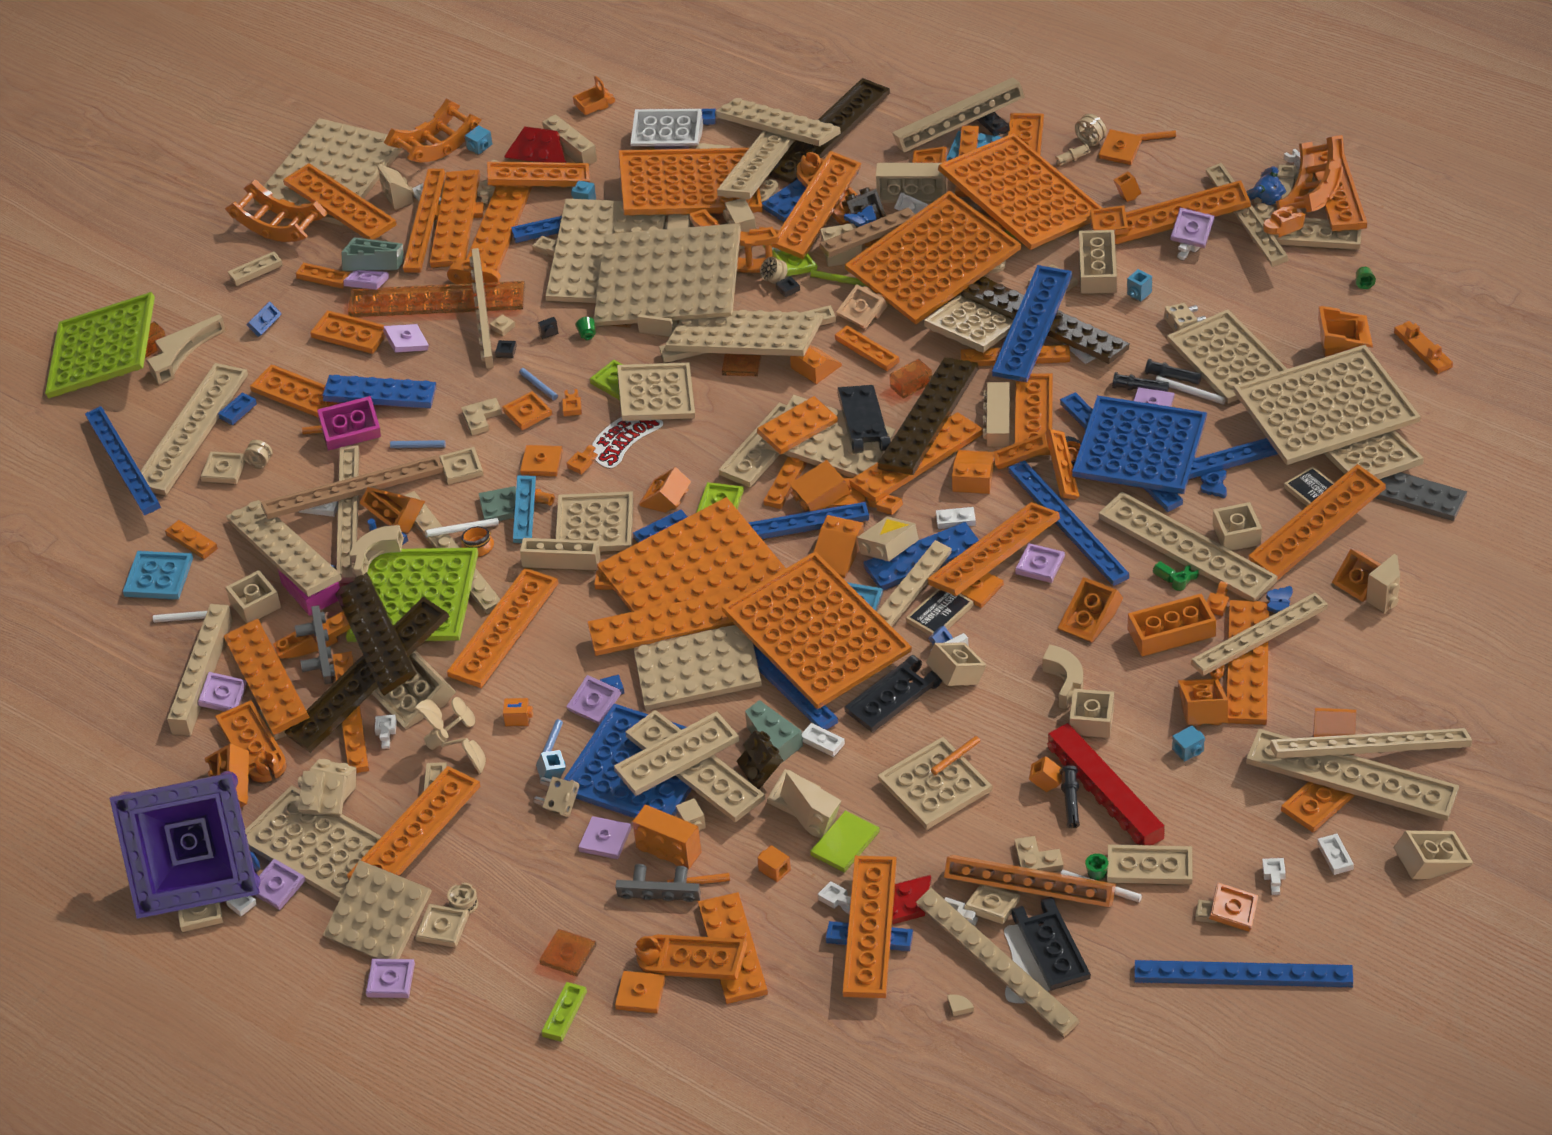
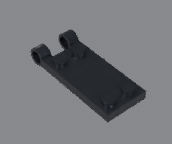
[837,385,891,454]
[844,655,942,733]
[1011,897,1091,991]

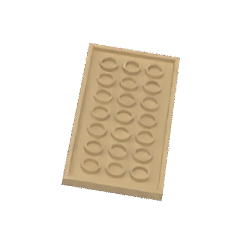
[665,310,823,356]
[245,785,414,901]

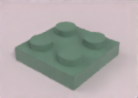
[479,486,516,521]

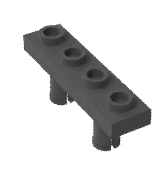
[295,605,335,684]
[615,864,701,902]

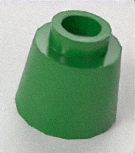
[1356,266,1376,289]
[575,317,596,340]
[1085,853,1109,881]

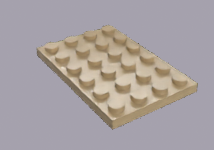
[1167,309,1287,404]
[765,395,896,478]
[634,625,762,711]

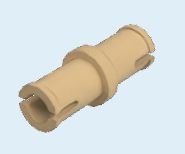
[1055,143,1090,167]

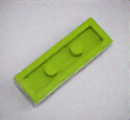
[541,982,587,1042]

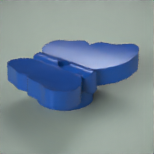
[844,205,876,227]
[1201,470,1227,498]
[1266,586,1293,613]

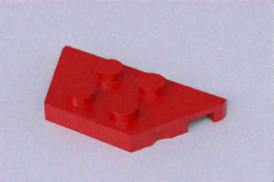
[504,126,567,163]
[892,875,932,925]

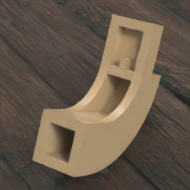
[349,525,404,577]
[1043,645,1083,710]

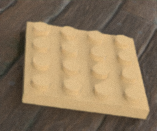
[924,295,1014,352]
[617,363,695,421]
[1324,430,1424,480]
[556,491,634,552]
[878,737,992,830]
[323,860,432,959]

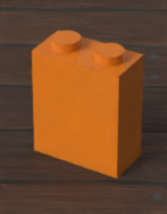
[790,460,850,512]

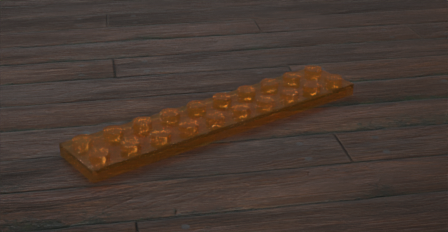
[348,281,525,317]

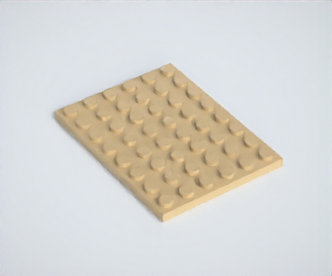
[253,118,403,226]
[546,199,667,303]
[594,223,741,326]
[1233,345,1421,465]

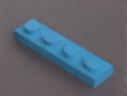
[513,475,536,543]

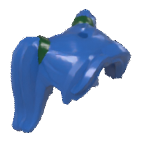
[1246,166,1286,205]

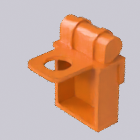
[573,76,615,115]

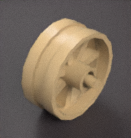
[1075,114,1107,146]

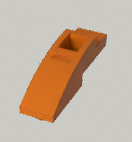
[273,611,351,659]

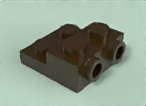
[841,187,886,228]
[736,730,783,789]

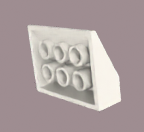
[631,109,703,146]

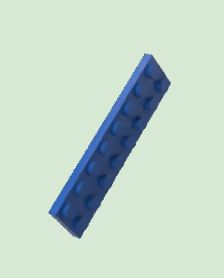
[992,265,1072,383]

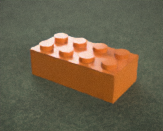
[1127,593,1216,656]

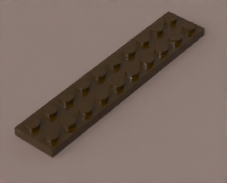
[769,78,890,184]
[961,277,1130,364]
[878,358,979,475]
[335,572,417,696]
[284,597,450,753]

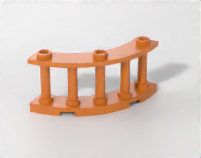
[383,98,482,162]
[1276,135,1344,212]
[225,179,328,242]
[689,209,779,273]

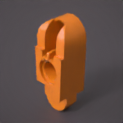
[1263,206,1306,238]
[447,259,501,289]

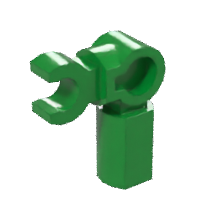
[1153,561,1199,591]

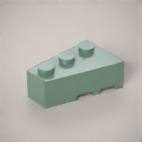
[341,237,404,271]
[745,700,803,762]

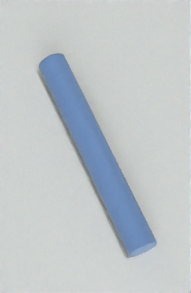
[519,368,558,400]
[390,440,446,448]
[543,719,563,752]

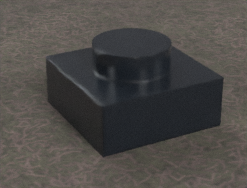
[776,276,800,297]
[538,317,559,340]
[495,340,517,358]

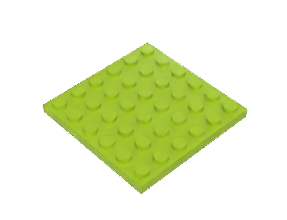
[45,292,155,398]
[346,548,478,642]

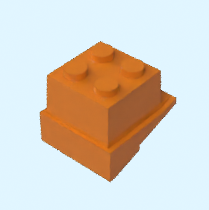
[1318,306,1373,358]

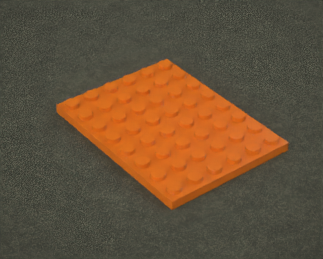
[938,133,1102,250]
[619,148,762,216]
[845,191,1021,324]
[597,497,786,612]
[722,551,912,709]

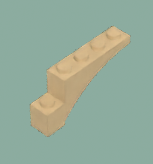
[147,314,226,384]

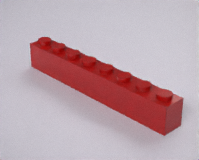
[1047,723,1165,846]

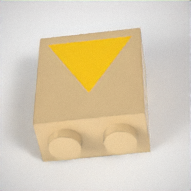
[857,516,919,561]

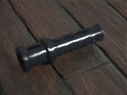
[1145,359,1202,385]
[1112,372,1169,392]
[1059,766,1080,828]

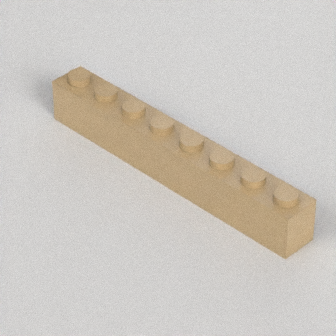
[892,77,1025,152]
[167,604,233,736]

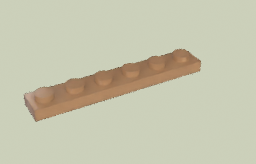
[820,207,915,258]

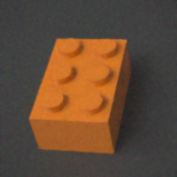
[632,804,702,869]

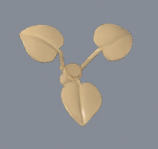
[414,697,486,774]

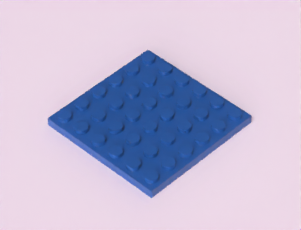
[1072,395,1207,494]
[563,703,692,818]

